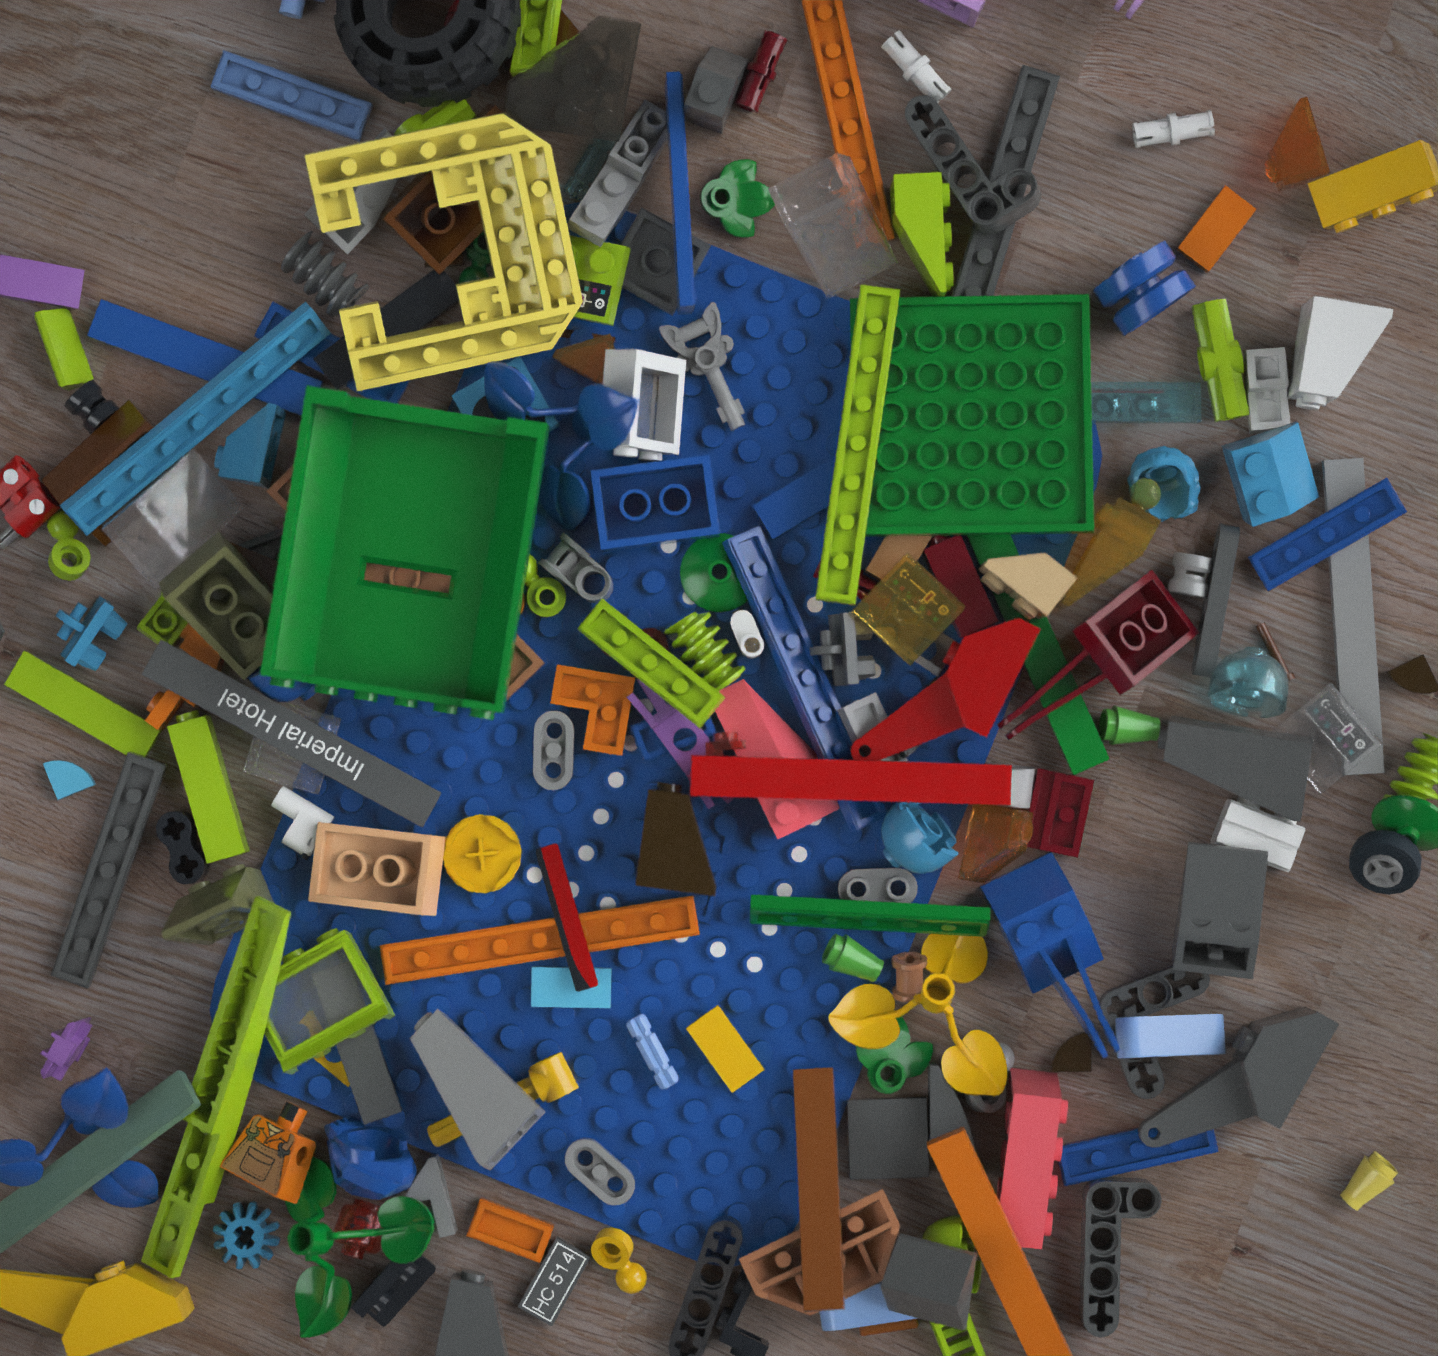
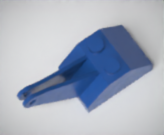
[979,852,1121,1059]

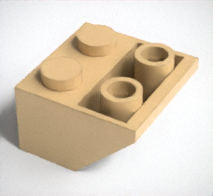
[978,553,1077,620]

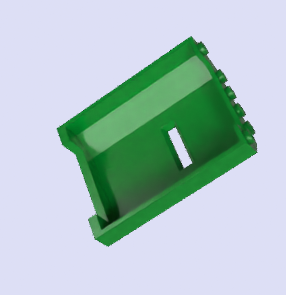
[260,386,550,720]

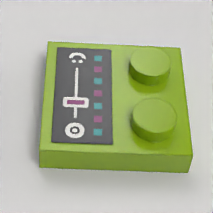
[569,235,631,326]

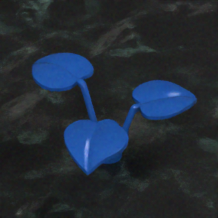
[484,361,639,531]
[0,1068,160,1208]

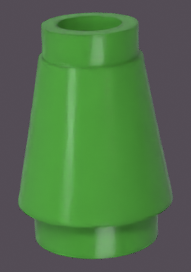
[1099,705,1160,745]
[822,933,884,982]

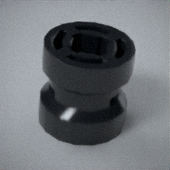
[64,380,119,434]

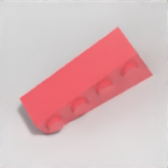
[996,1068,1068,1250]

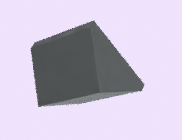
[880,1233,977,1330]

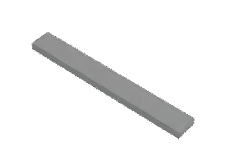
[1322,458,1385,775]

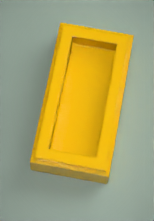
[686,1005,764,1093]

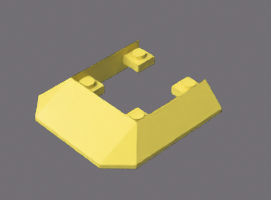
[304,113,583,391]

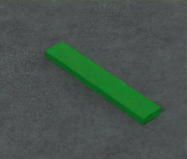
[749,895,991,937]

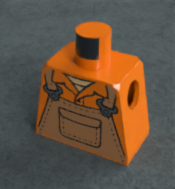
[220,1101,316,1204]

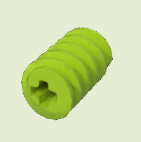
[663,611,746,691]
[1382,733,1438,800]

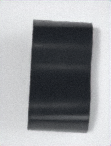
[156,811,210,885]

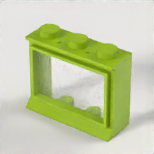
[264,928,396,1075]

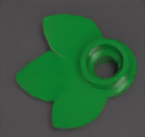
[699,159,777,238]
[856,1017,933,1094]

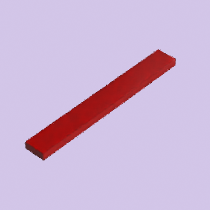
[689,755,1012,805]

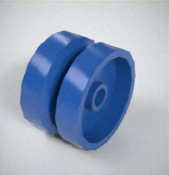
[1093,241,1196,336]

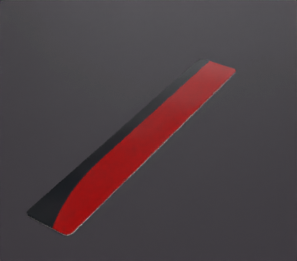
[535,843,598,992]

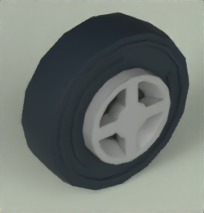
[1349,830,1422,895]

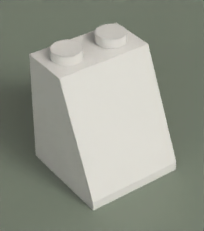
[1287,296,1394,410]

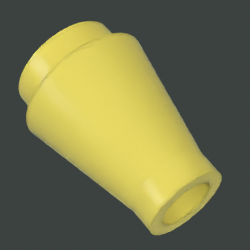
[1340,1151,1398,1211]

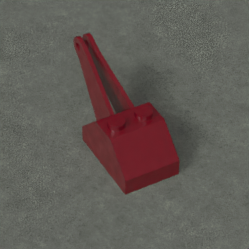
[997,570,1199,740]

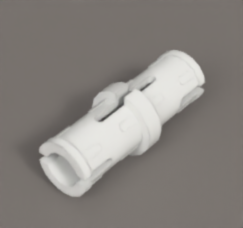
[881,30,952,103]
[1132,110,1215,148]

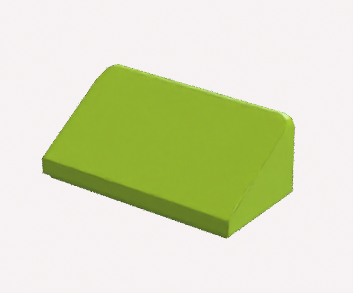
[34,308,94,391]

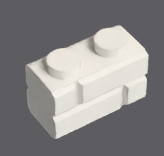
[1210,796,1306,873]

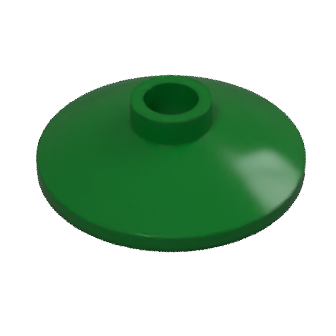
[680,533,748,612]
[1371,795,1438,851]

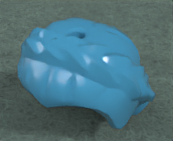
[1127,446,1201,523]

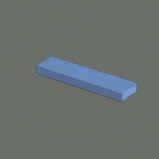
[210,50,373,142]

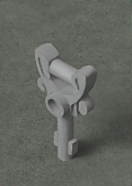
[659,302,746,431]

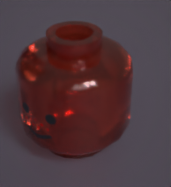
[333,1198,382,1261]

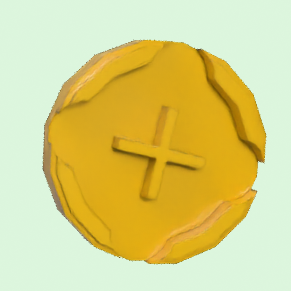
[443,814,522,893]

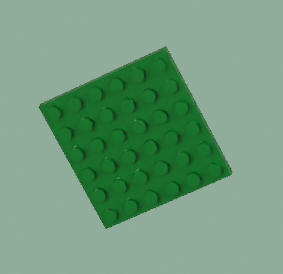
[850,294,1094,537]

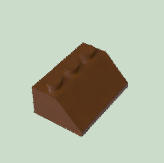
[42,400,192,547]

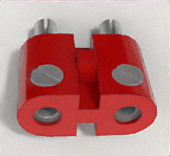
[0,455,61,549]

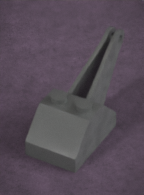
[1138,1007,1339,1148]

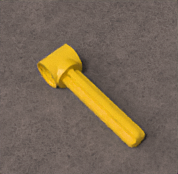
[427,1052,579,1147]

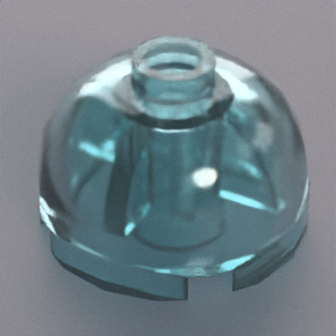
[1208,647,1288,718]

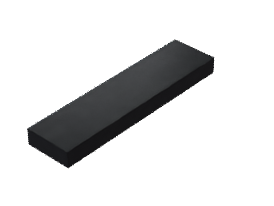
[314,270,459,391]

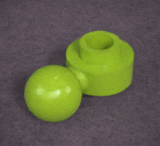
[47,509,91,581]
[525,555,566,617]

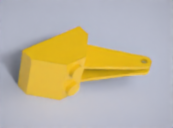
[0,1260,195,1356]

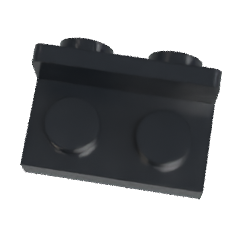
[351,1254,436,1327]

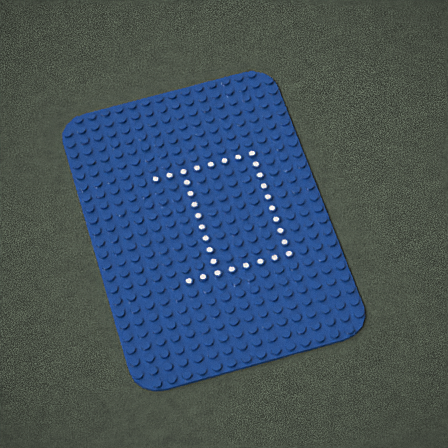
[209,202,1103,1266]

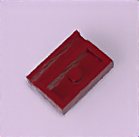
[1021,768,1095,858]

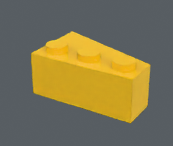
[1307,140,1438,233]

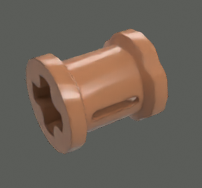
[891,952,927,1002]

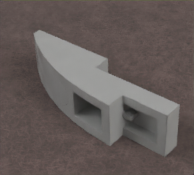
[567,100,668,247]

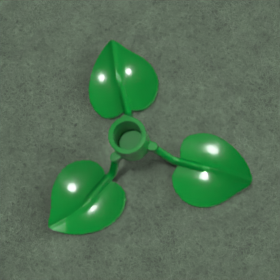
[284,1157,434,1338]

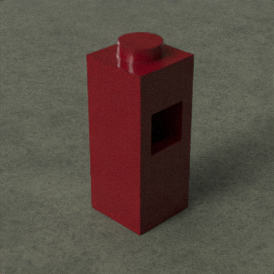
[922,535,998,639]

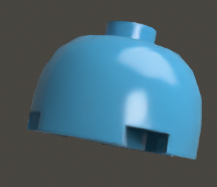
[881,802,958,874]

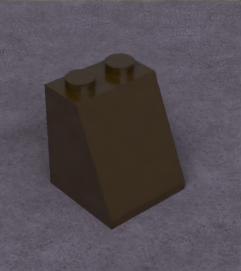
[635,782,717,896]

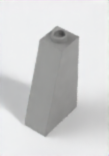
[410,1009,546,1170]

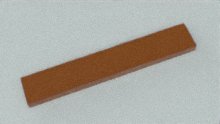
[793,1067,845,1312]

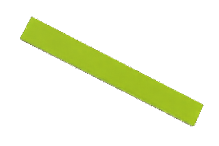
[815,284,900,606]

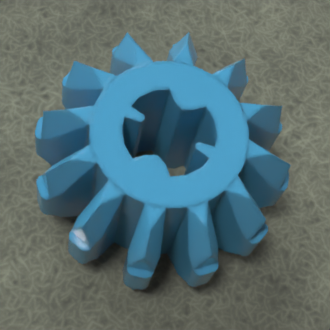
[212,1201,281,1269]

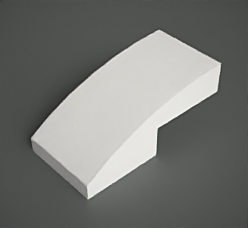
[1245,347,1290,434]

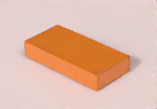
[1176,185,1257,273]
[466,1197,555,1263]

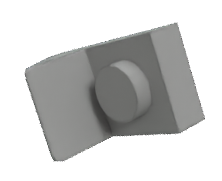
[405,1153,458,1238]

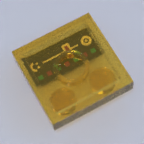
[852,552,966,666]

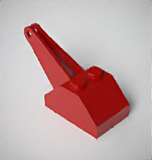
[851,618,1040,760]

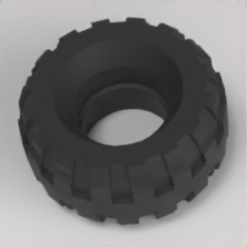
[333,0,521,107]

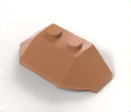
[739,1189,901,1316]

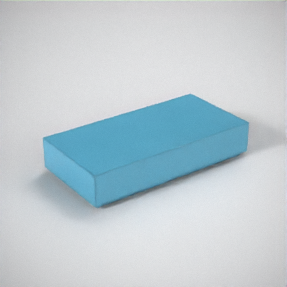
[531,966,612,1008]

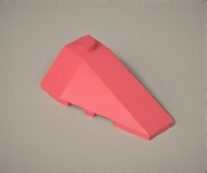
[715,679,840,840]

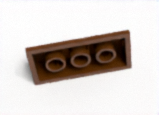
[379,103,504,275]

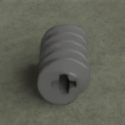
[281,231,370,317]

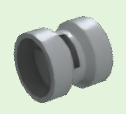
[1167,552,1213,598]

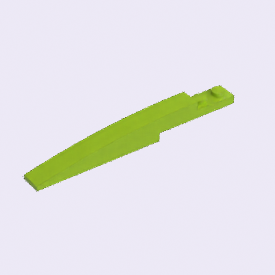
[141,896,291,1278]

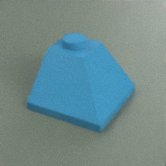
[214,403,286,489]

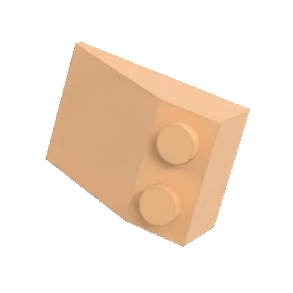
[308,822,446,916]

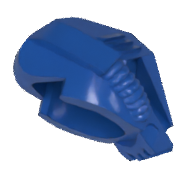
[324,1117,417,1200]

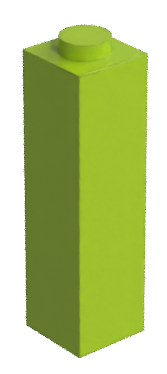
[167,710,250,864]

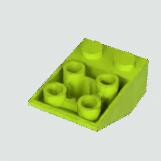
[890,172,954,297]

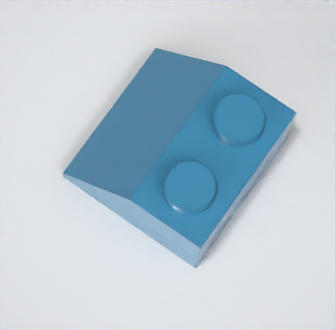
[1222,422,1319,527]

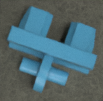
[55,595,127,671]

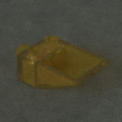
[1055,478,1161,610]

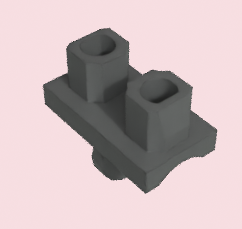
[809,612,876,686]

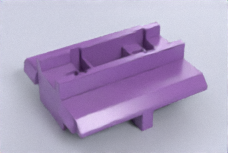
[40,1017,93,1081]

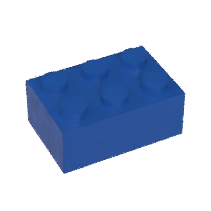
[590,455,720,552]

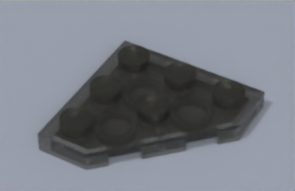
[502,15,641,142]

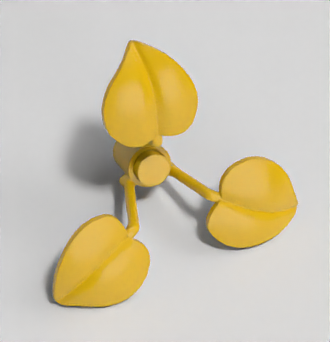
[828,934,1007,1096]

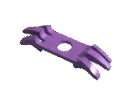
[627,679,733,809]

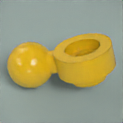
[591,1227,647,1294]

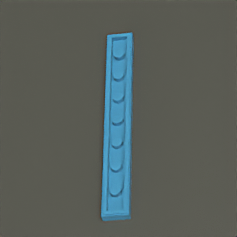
[60,301,331,536]

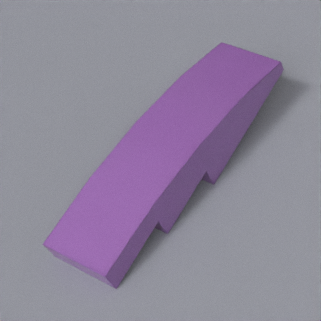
[0,255,85,310]

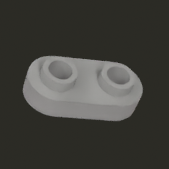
[533,711,574,790]
[838,868,918,903]
[565,1138,635,1205]

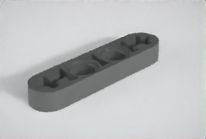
[1192,523,1240,678]

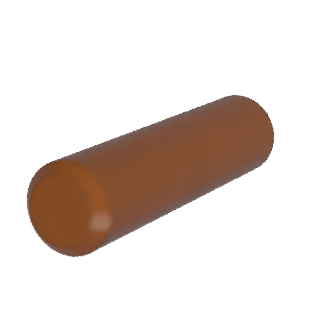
[859,1319,919,1336]

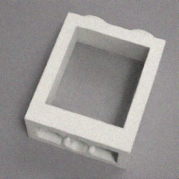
[603,349,686,462]

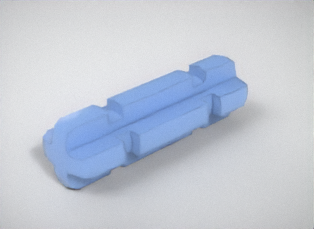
[626,1014,678,1089]

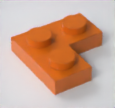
[550,664,636,756]

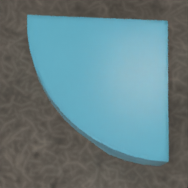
[43,760,96,800]

